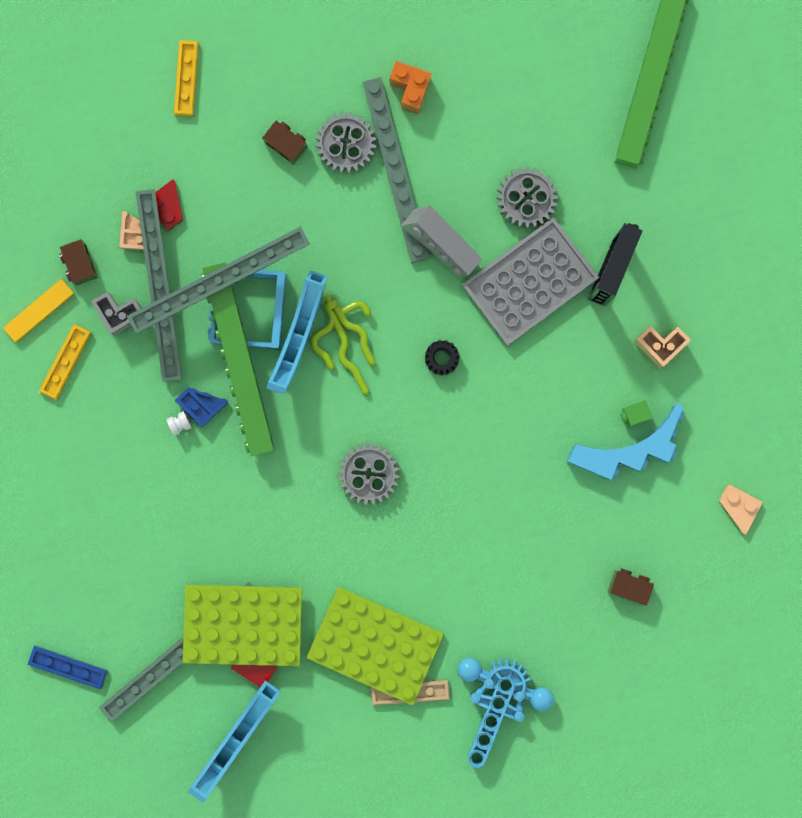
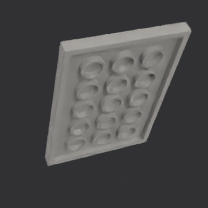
[462,217,599,346]

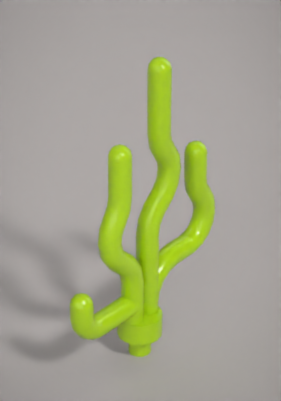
[310,294,376,395]

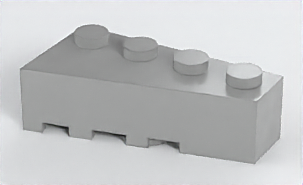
[401,206,482,277]

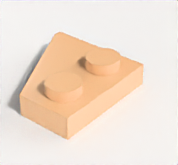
[119,211,144,250]

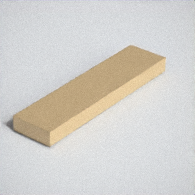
[371,680,450,705]

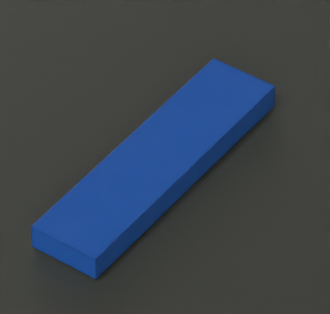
[27,645,108,689]

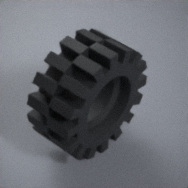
[425,340,460,375]

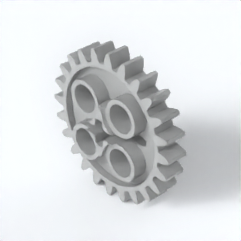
[315,112,377,174]
[496,166,558,229]
[338,443,400,505]

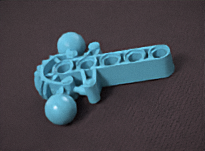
[457,657,555,768]

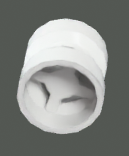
[166,411,192,436]

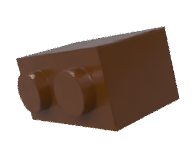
[262,120,307,165]
[59,239,98,285]
[608,568,654,606]

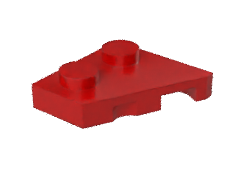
[155,179,183,232]

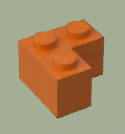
[389,61,432,114]

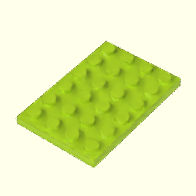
[183,584,302,666]
[306,587,444,705]

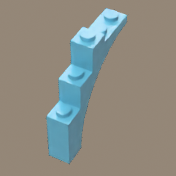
[267,270,328,395]
[567,403,685,480]
[187,681,281,803]

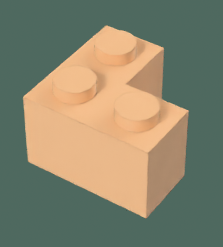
[633,326,691,369]

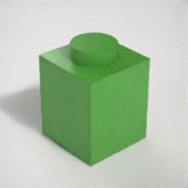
[621,400,653,427]

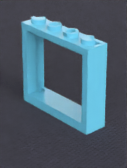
[207,270,287,350]

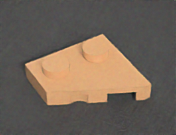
[719,484,763,535]

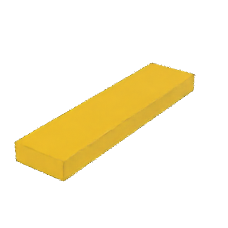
[174,40,199,117]
[3,279,75,343]
[39,324,92,400]

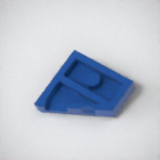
[175,387,228,428]

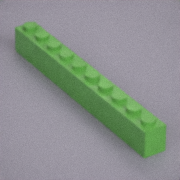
[614,0,689,169]
[201,262,275,456]

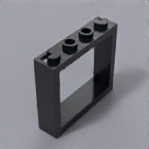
[588,223,643,307]

